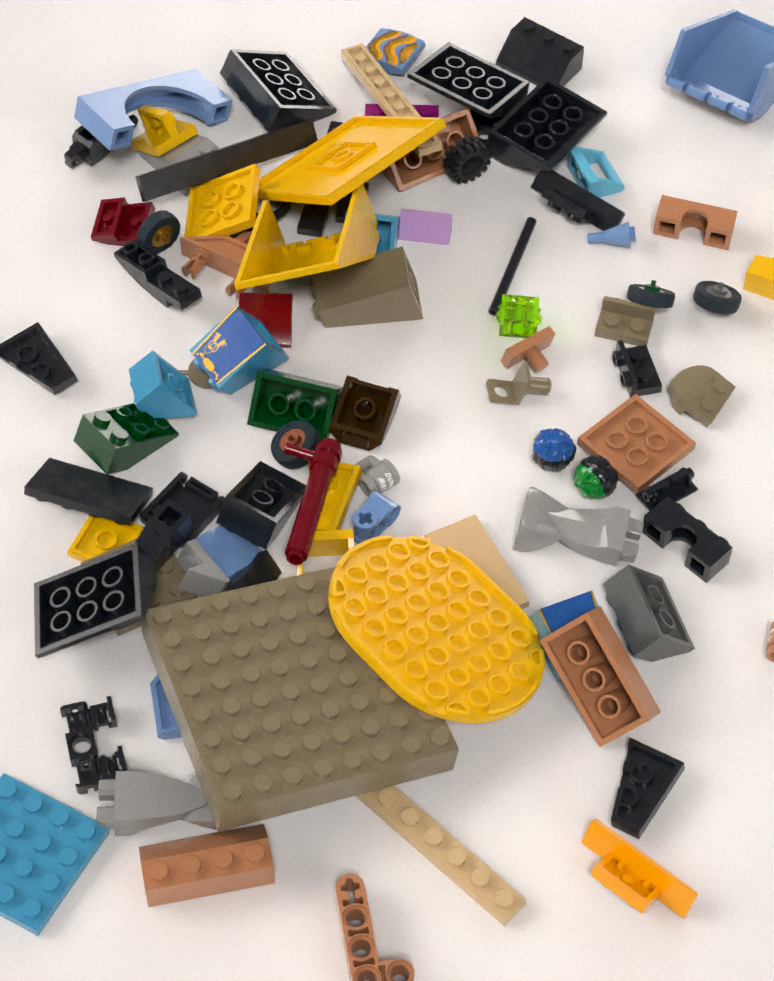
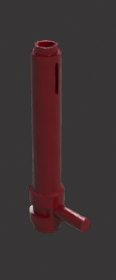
[284,438,343,565]

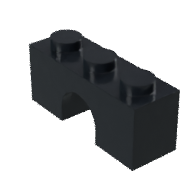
[642,496,733,583]

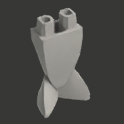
[513,487,644,566]
[96,771,229,836]

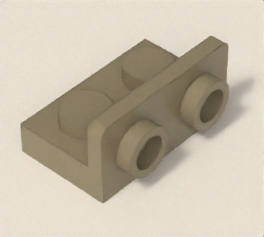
[594,296,656,346]

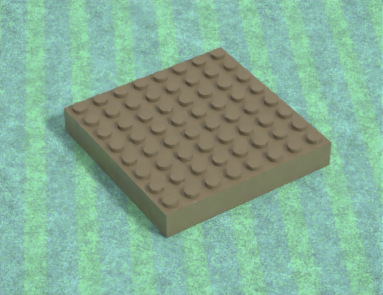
[141,567,459,832]

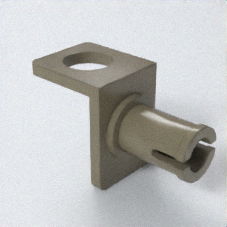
[486,362,552,405]

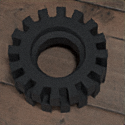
[443,135,492,184]

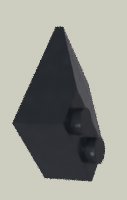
[216,461,306,550]

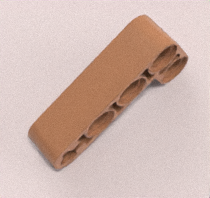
[336,874,414,981]

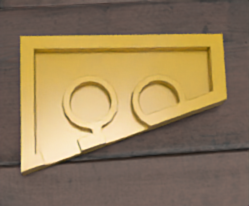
[308,461,362,531]

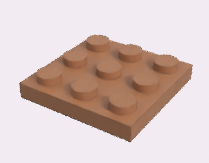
[577,394,696,494]

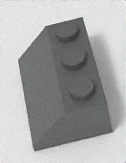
[603,564,695,662]

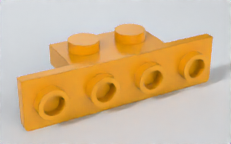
[581,818,698,919]

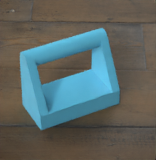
[567,147,625,198]

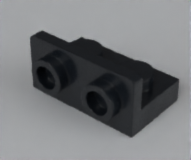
[612,340,662,398]

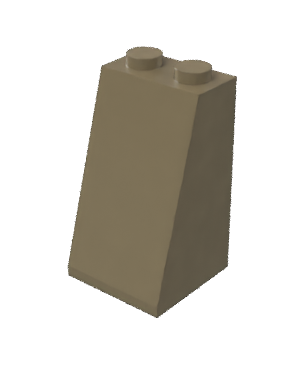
[310,246,423,328]

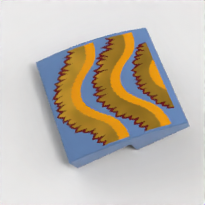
[366,28,426,74]

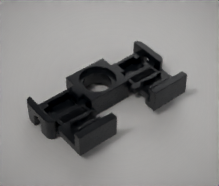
[60,696,127,795]

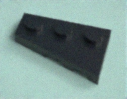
[0,322,78,395]
[611,738,685,839]

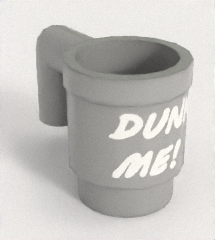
[355,455,400,497]

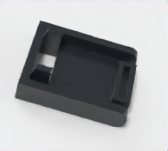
[140,471,225,548]

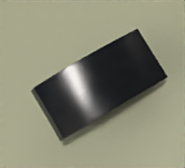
[225,550,282,592]

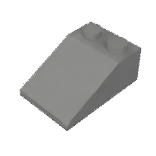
[139,135,219,197]

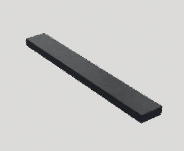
[135,119,318,202]

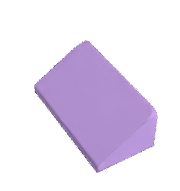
[399,208,453,245]

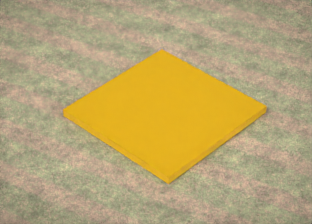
[258,116,447,206]

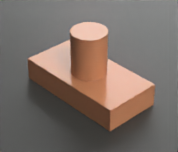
[501,326,555,373]

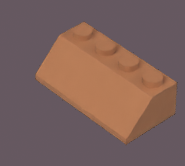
[382,108,480,192]
[539,606,661,747]
[139,824,275,907]

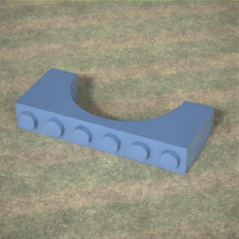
[74,68,233,151]

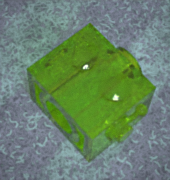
[496,294,542,338]

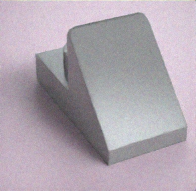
[176,539,230,597]

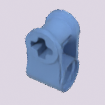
[352,491,401,544]

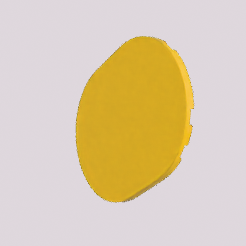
[328,535,545,724]

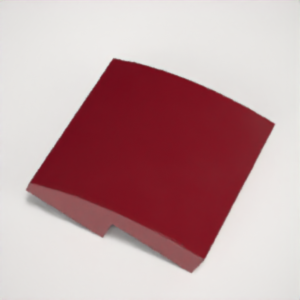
[91,197,155,246]
[239,293,293,348]

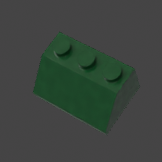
[247,368,343,440]

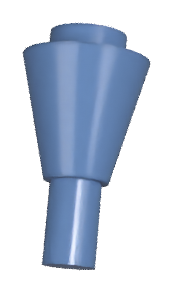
[588,222,636,247]

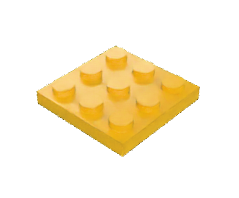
[184,164,261,237]

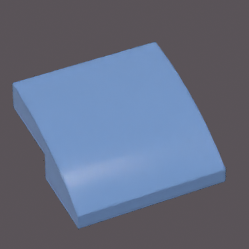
[195,525,262,581]

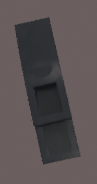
[114,240,202,310]

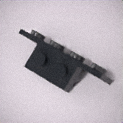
[531,170,625,230]

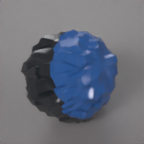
[532,428,577,472]

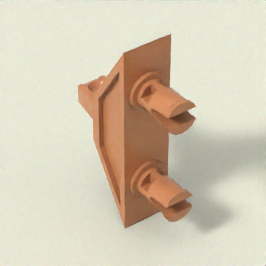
[180,230,270,299]

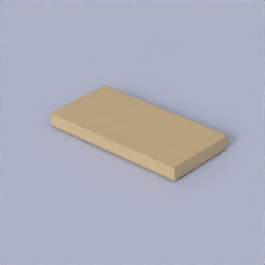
[424,515,530,609]

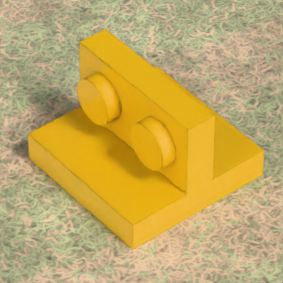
[131,105,198,157]

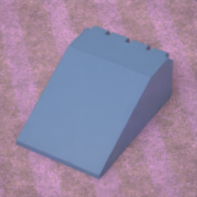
[665,9,774,122]

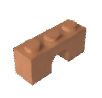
[653,195,738,250]

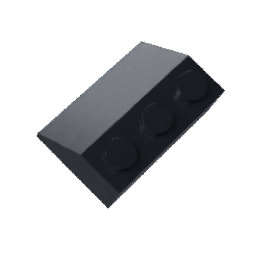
[496,17,584,86]

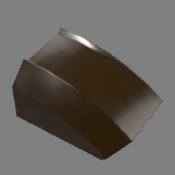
[329,375,401,451]

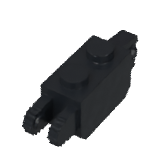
[64,115,139,169]

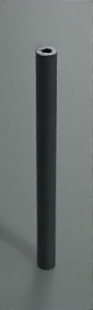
[488,217,537,316]

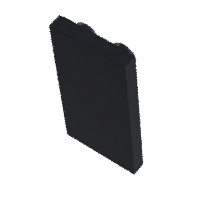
[24,458,153,526]

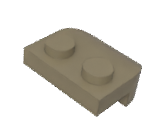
[668,365,736,428]

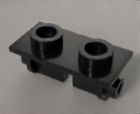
[636,467,698,511]

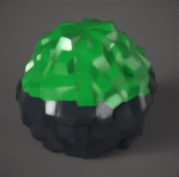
[573,455,619,500]

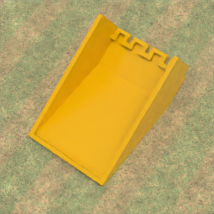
[234,184,380,290]

